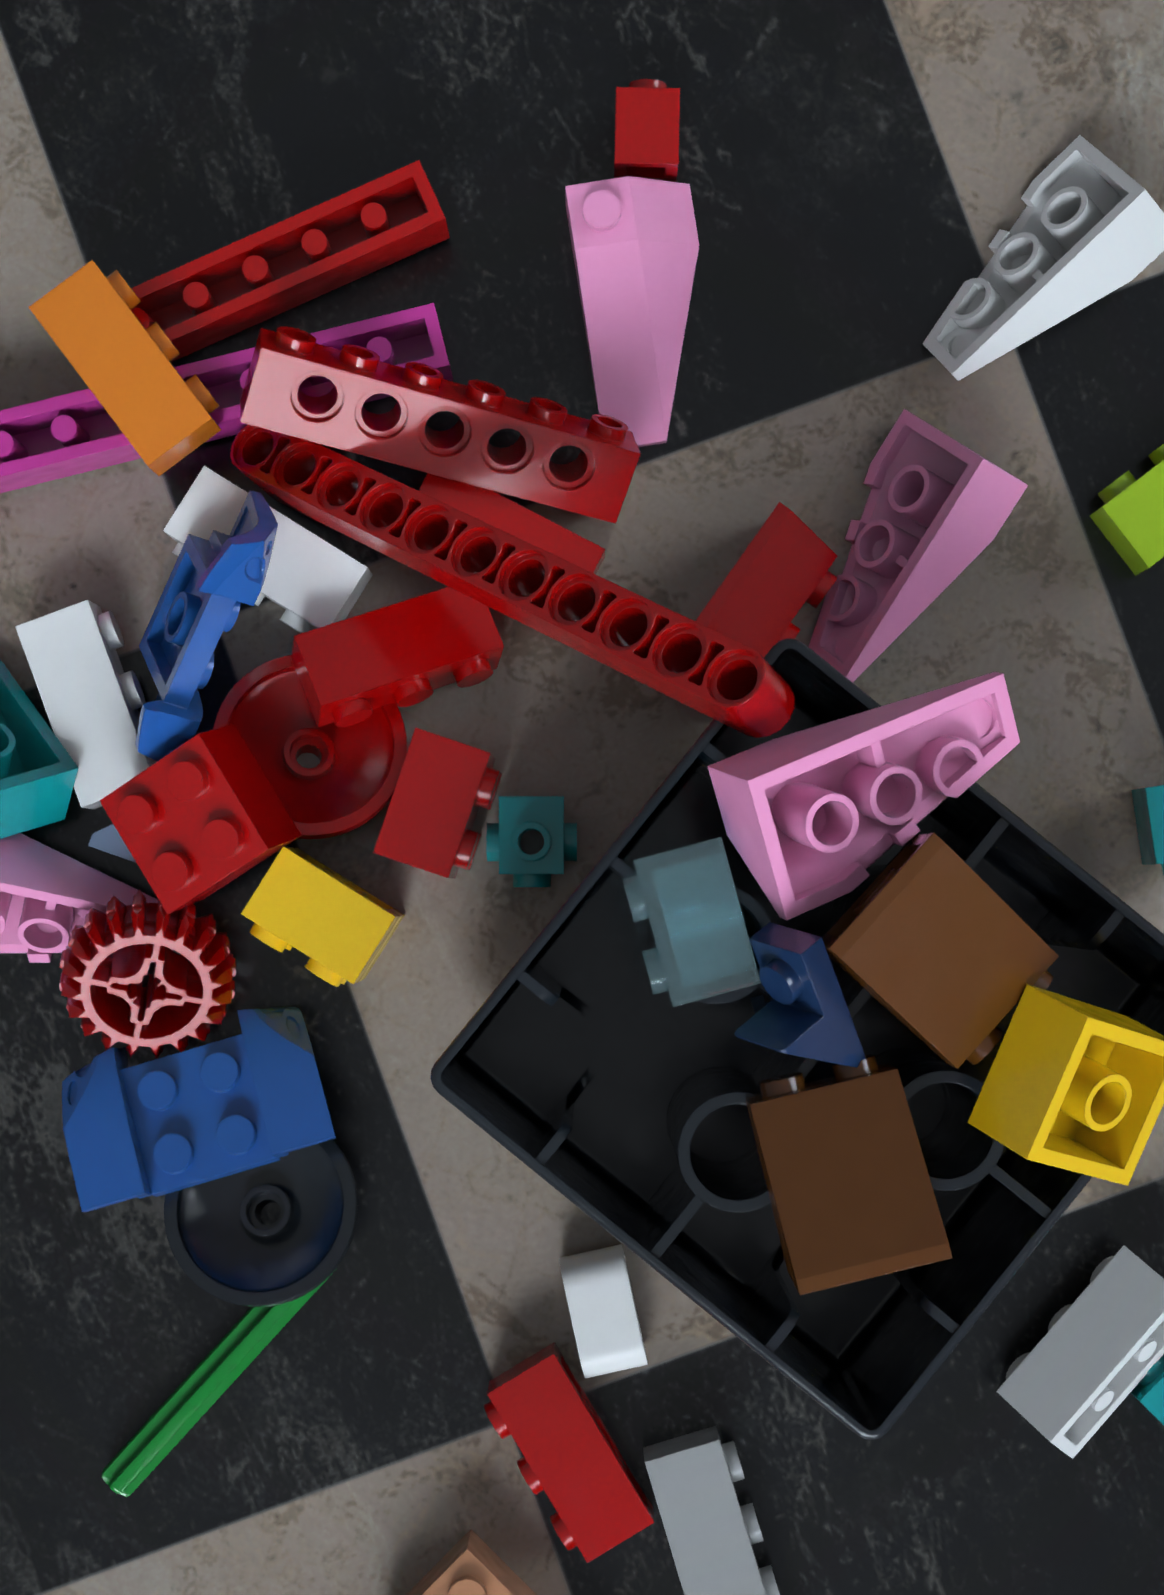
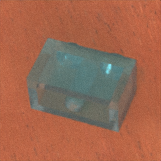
[622,837,761,1007]

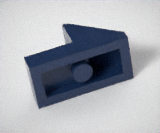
[734,922,866,1068]

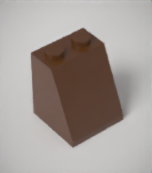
[822,832,1059,1069]
[745,1055,952,1295]

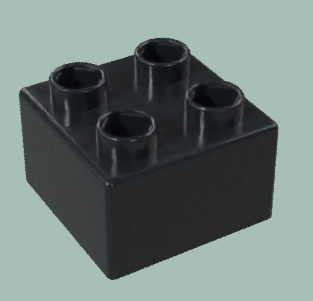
[430,638,1164,1440]

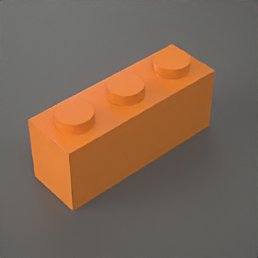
[28,260,221,476]

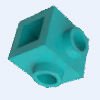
[486,796,577,887]

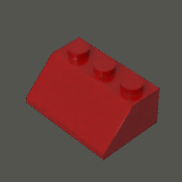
[695,502,838,658]

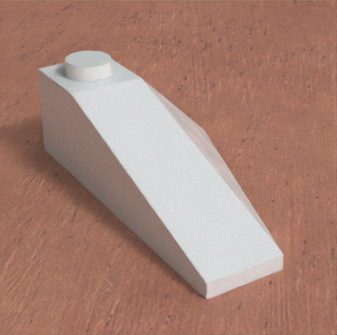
[922,135,1164,381]

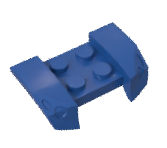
[135,490,278,761]
[62,1007,336,1212]

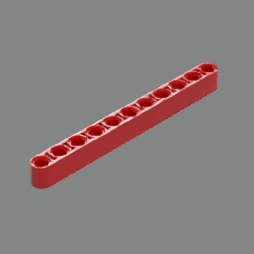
[230,424,795,738]

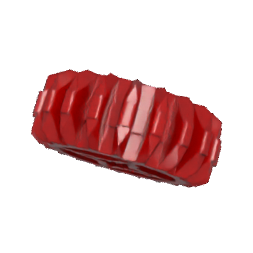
[59,889,236,1059]

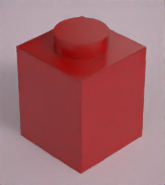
[614,79,680,182]

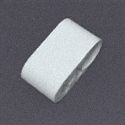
[559,1244,648,1379]

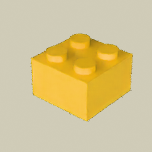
[241,846,405,987]
[967,984,1164,1186]

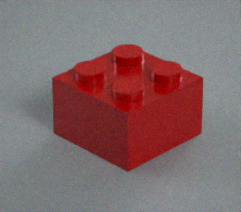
[100,724,302,914]
[373,727,502,879]

